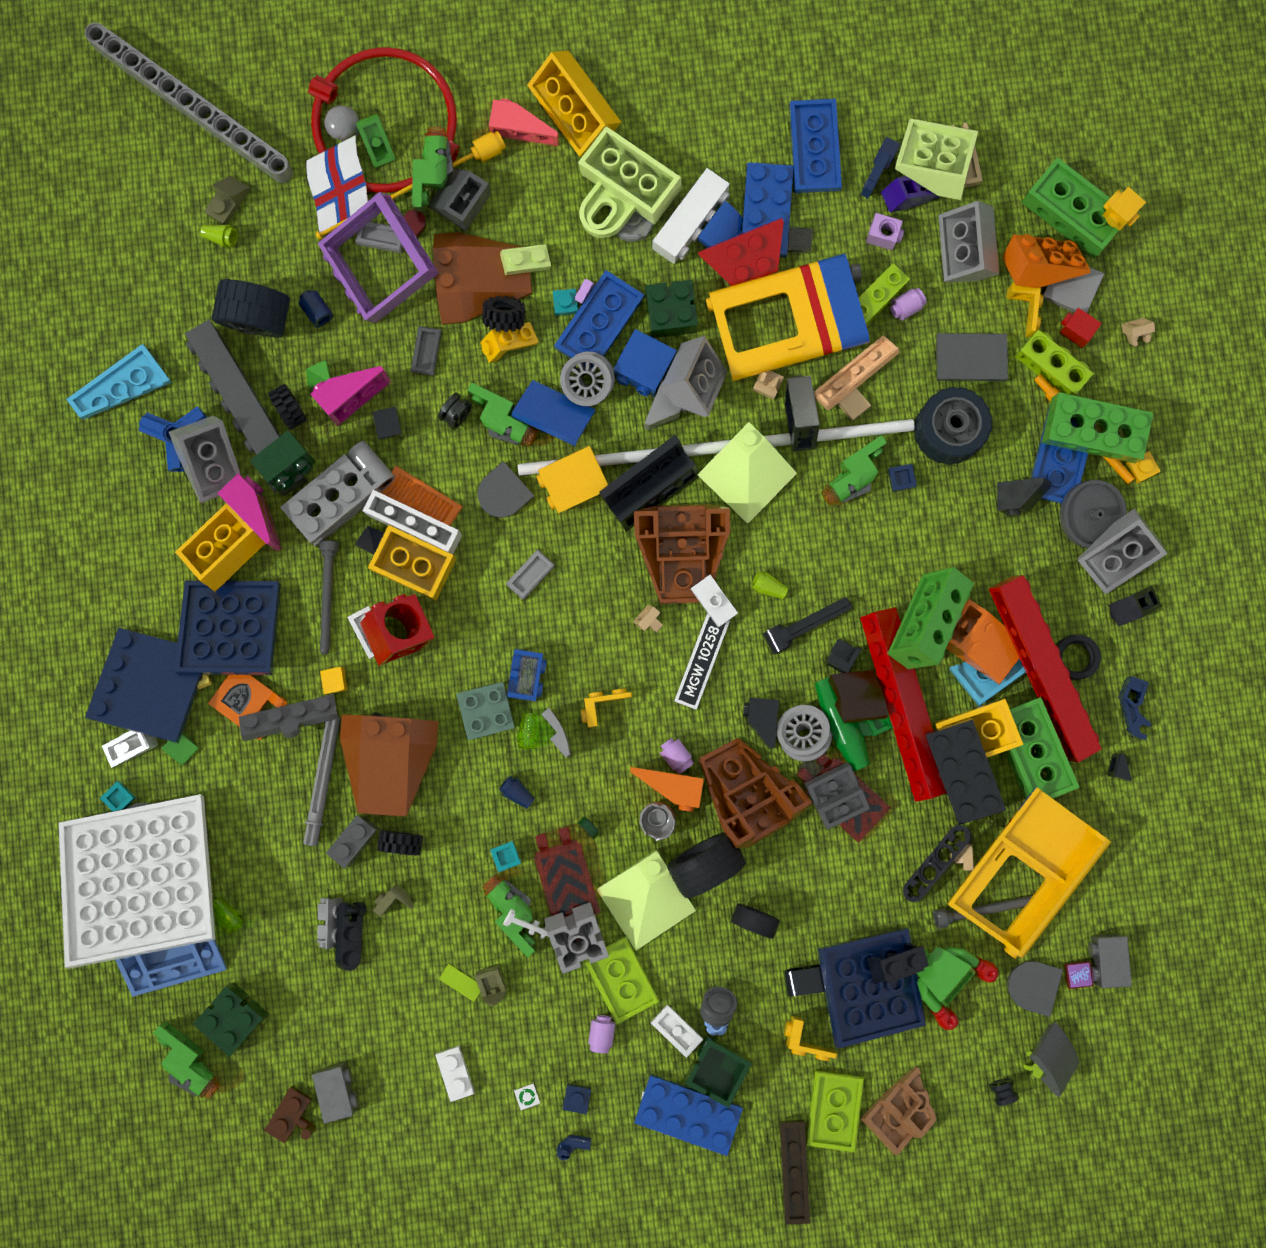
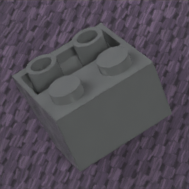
[427,168,491,231]

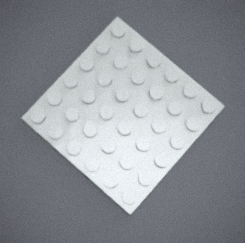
[59,794,216,969]

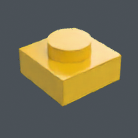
[1126,451,1161,484]

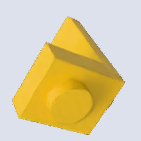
[1006,282,1043,337]
[480,322,538,363]
[581,688,632,728]
[784,1015,837,1061]

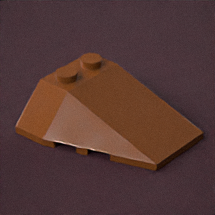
[433,232,532,325]
[634,504,730,604]
[340,715,439,817]
[699,738,812,848]

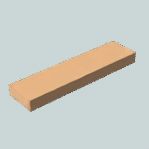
[814,335,900,411]

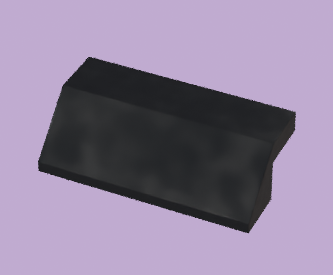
[599,435,699,531]

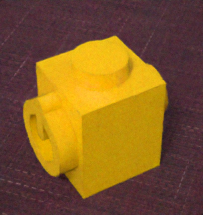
[1102,187,1146,231]

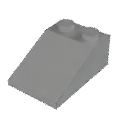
[169,416,241,503]
[1078,509,1167,594]

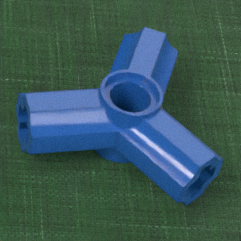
[139,406,208,472]

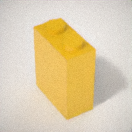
[536,445,608,513]

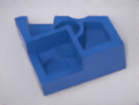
[698,201,743,247]

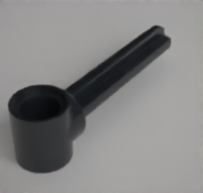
[762,597,852,655]

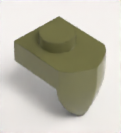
[373,883,414,917]
[475,965,507,1006]

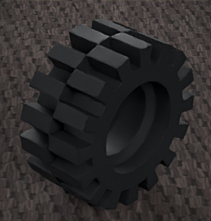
[482,296,525,332]
[268,384,307,430]
[377,830,423,856]

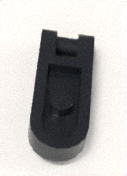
[335,901,366,971]

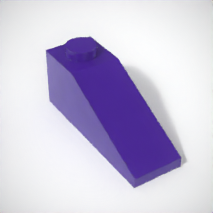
[881,176,941,213]

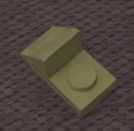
[204,176,250,225]

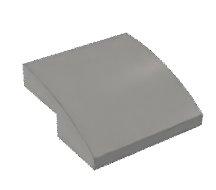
[541,708,572,758]

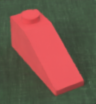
[489,99,559,146]

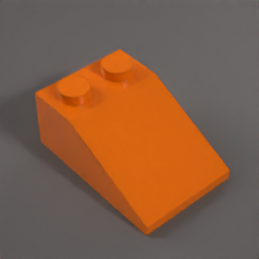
[630,767,704,812]

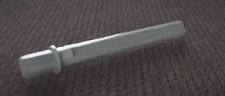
[304,718,340,846]

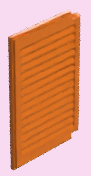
[381,466,463,526]

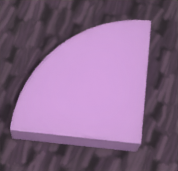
[575,279,595,304]

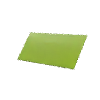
[439,964,480,1002]

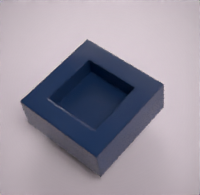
[888,464,917,493]
[563,1083,591,1114]

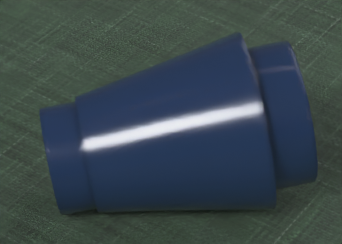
[499,775,535,809]

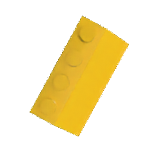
[527,50,622,157]

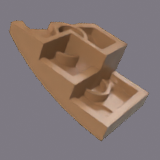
[861,1067,937,1156]

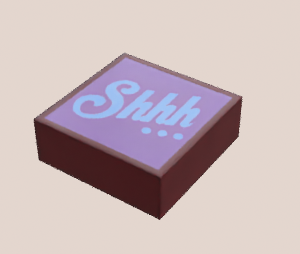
[1064,961,1094,989]

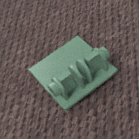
[456,682,514,740]

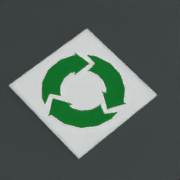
[514,1084,540,1110]

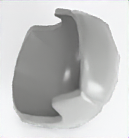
[324,105,360,141]
[639,802,676,841]

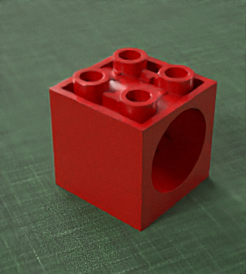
[360,594,435,666]

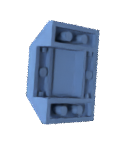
[115,940,227,997]

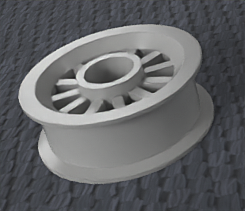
[560,352,615,406]
[777,705,832,761]

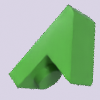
[356,114,396,168]

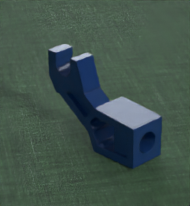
[860,137,901,199]
[1118,676,1151,740]

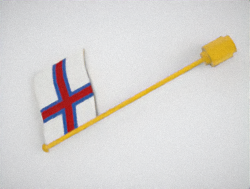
[306,131,506,240]

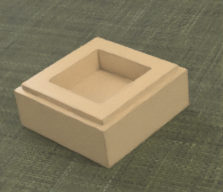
[837,388,871,422]

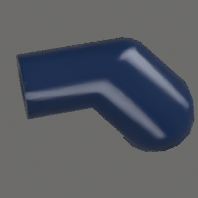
[556,1135,591,1160]

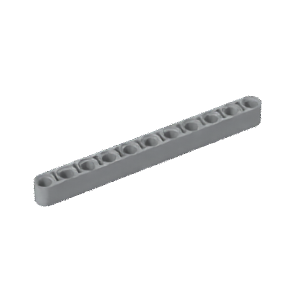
[85,23,293,183]

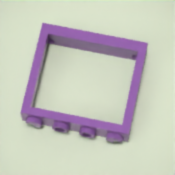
[318,192,439,323]

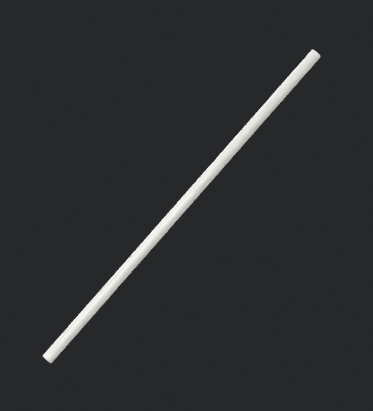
[518,419,914,476]

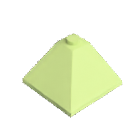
[895,118,978,200]
[698,422,797,524]
[596,850,696,951]

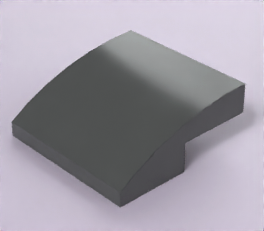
[805,762,870,830]
[1030,1022,1079,1097]

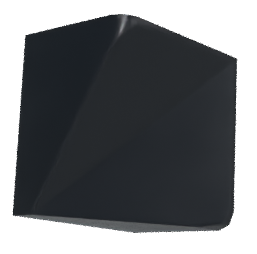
[355,526,384,555]
[1107,753,1132,781]

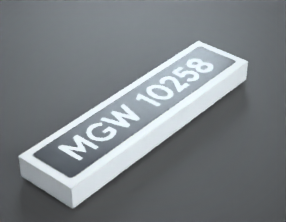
[674,613,730,710]

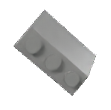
[938,201,999,283]
[661,336,727,417]

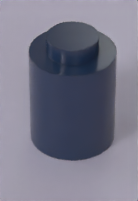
[298,290,334,328]

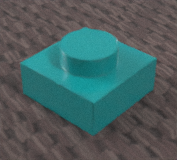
[553,289,578,316]
[100,781,136,812]
[490,841,522,872]

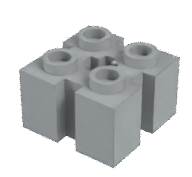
[544,902,609,974]

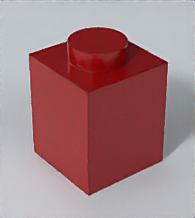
[1059,307,1102,348]

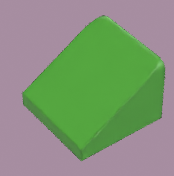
[161,732,199,765]

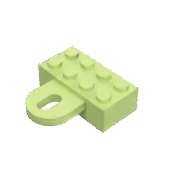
[578,126,682,238]

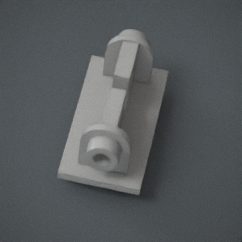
[317,898,342,949]

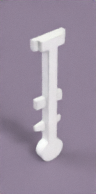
[503,909,549,939]

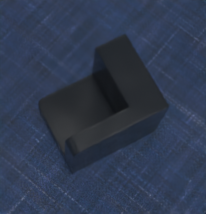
[372,407,405,440]
[824,639,862,673]

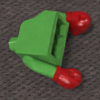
[917,947,998,1030]

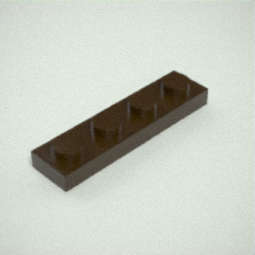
[779,1120,810,1225]

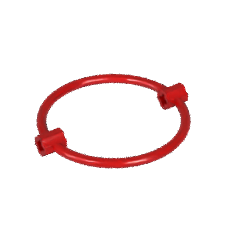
[308,47,460,193]

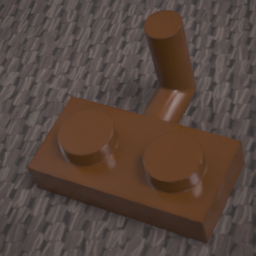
[264,1086,316,1144]

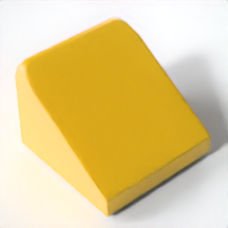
[320,666,348,695]

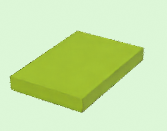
[584,936,660,1024]
[806,1070,864,1153]

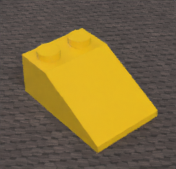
[936,699,1023,757]

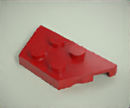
[698,218,784,286]

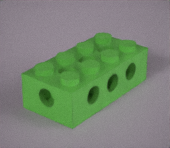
[1021,157,1118,259]
[1042,392,1154,463]
[888,567,974,669]
[1005,697,1080,800]

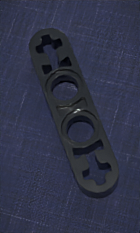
[903,825,974,902]

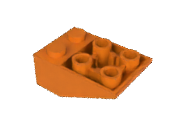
[1002,234,1091,288]
[946,599,1020,685]

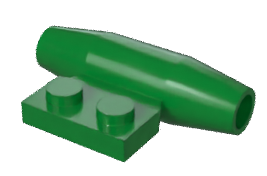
[814,677,893,772]

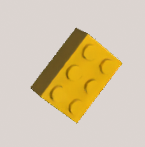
[175,503,266,592]
[368,525,457,601]

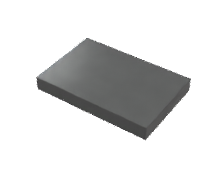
[936,333,1008,381]

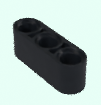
[784,964,825,996]

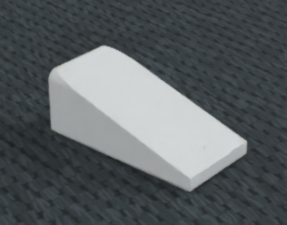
[102,731,158,768]

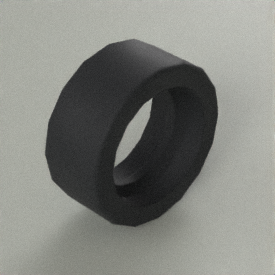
[1056,634,1101,680]
[731,903,780,939]

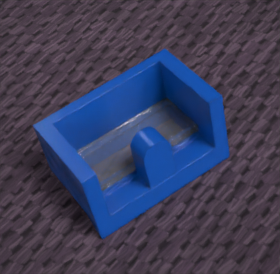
[507,649,547,702]

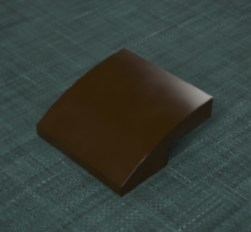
[828,670,888,723]

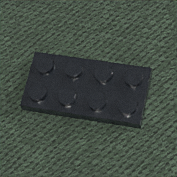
[925,718,1006,825]

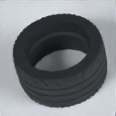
[667,832,746,898]

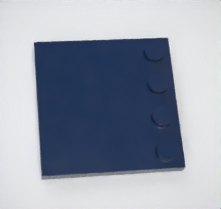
[174,581,281,675]
[85,628,202,744]
[817,928,926,1048]

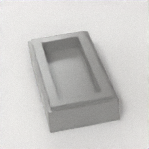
[356,222,403,254]
[506,549,555,600]

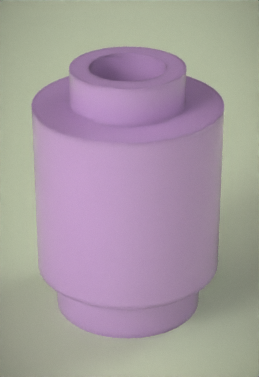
[890,288,927,320]
[660,738,694,774]
[588,1015,616,1053]

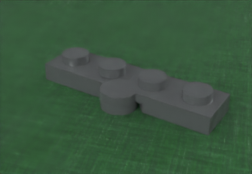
[239,694,339,741]

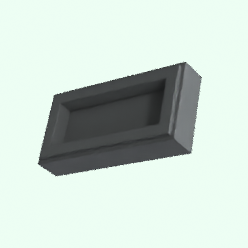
[411,326,442,377]

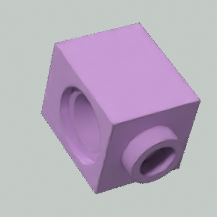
[866,213,904,250]

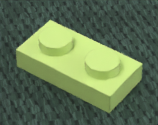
[500,244,551,275]

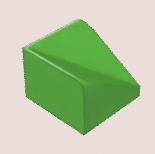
[306,361,332,392]

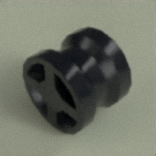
[989,1078,1019,1106]

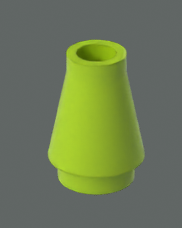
[201,224,238,248]
[751,571,788,600]

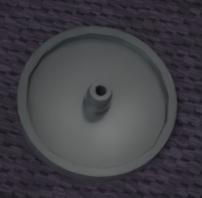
[1060,480,1127,549]

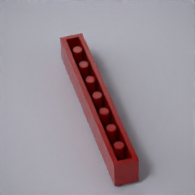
[988,575,1102,762]
[860,607,947,802]

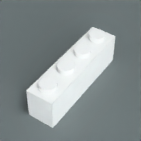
[652,168,730,265]
[363,490,462,555]

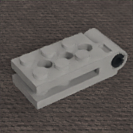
[280,441,395,547]

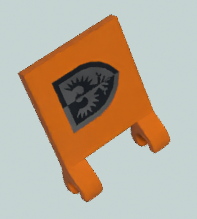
[208,675,288,740]

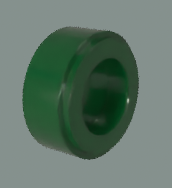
[577,817,600,840]

